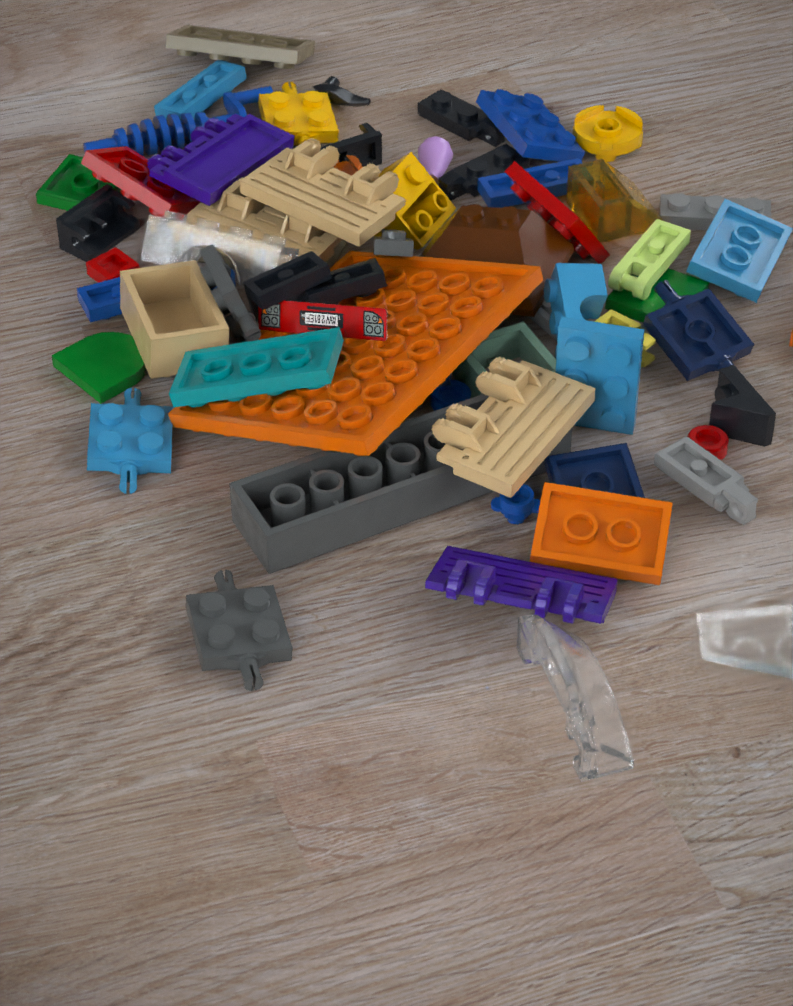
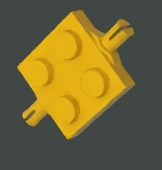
[258,81,339,146]

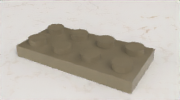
[166,25,315,69]

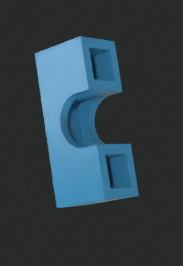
[544,263,608,359]

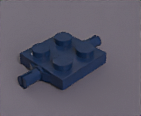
[643,280,754,381]

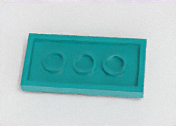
[169,327,344,408]

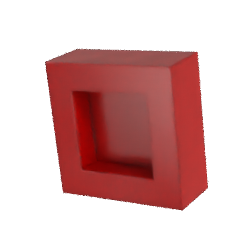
[86,247,140,283]

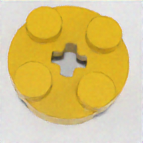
[572,105,643,162]

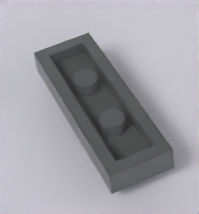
[373,229,414,257]

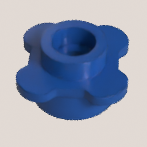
[491,484,540,524]

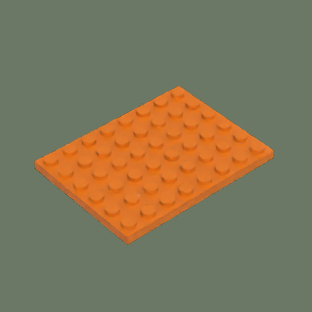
[168,251,543,456]

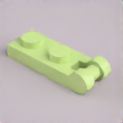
[608,219,691,300]

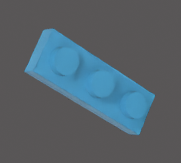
[154,60,247,119]

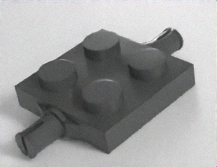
[199,244,261,342]
[185,570,293,691]

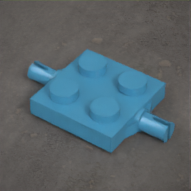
[87,388,173,494]

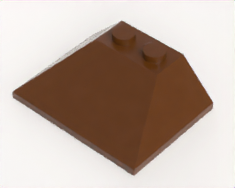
[420,204,574,317]

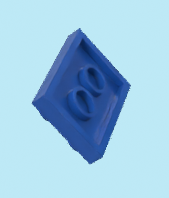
[476,89,585,162]

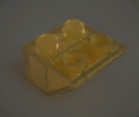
[566,159,664,243]

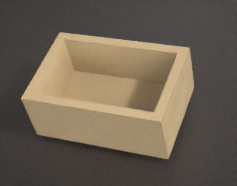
[120,260,229,379]

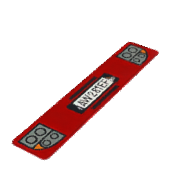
[258,300,387,341]

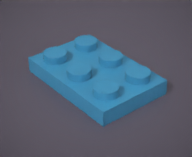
[686,199,793,303]
[555,317,645,435]

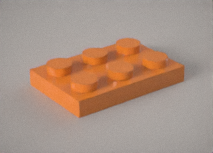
[530,482,673,585]

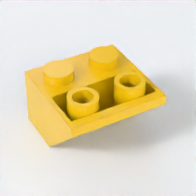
[374,152,457,250]

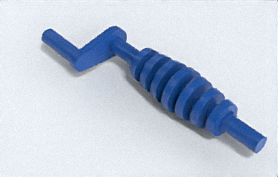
[83,86,273,156]

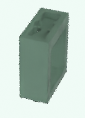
[453,321,556,398]

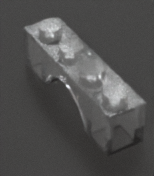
[140,210,299,286]

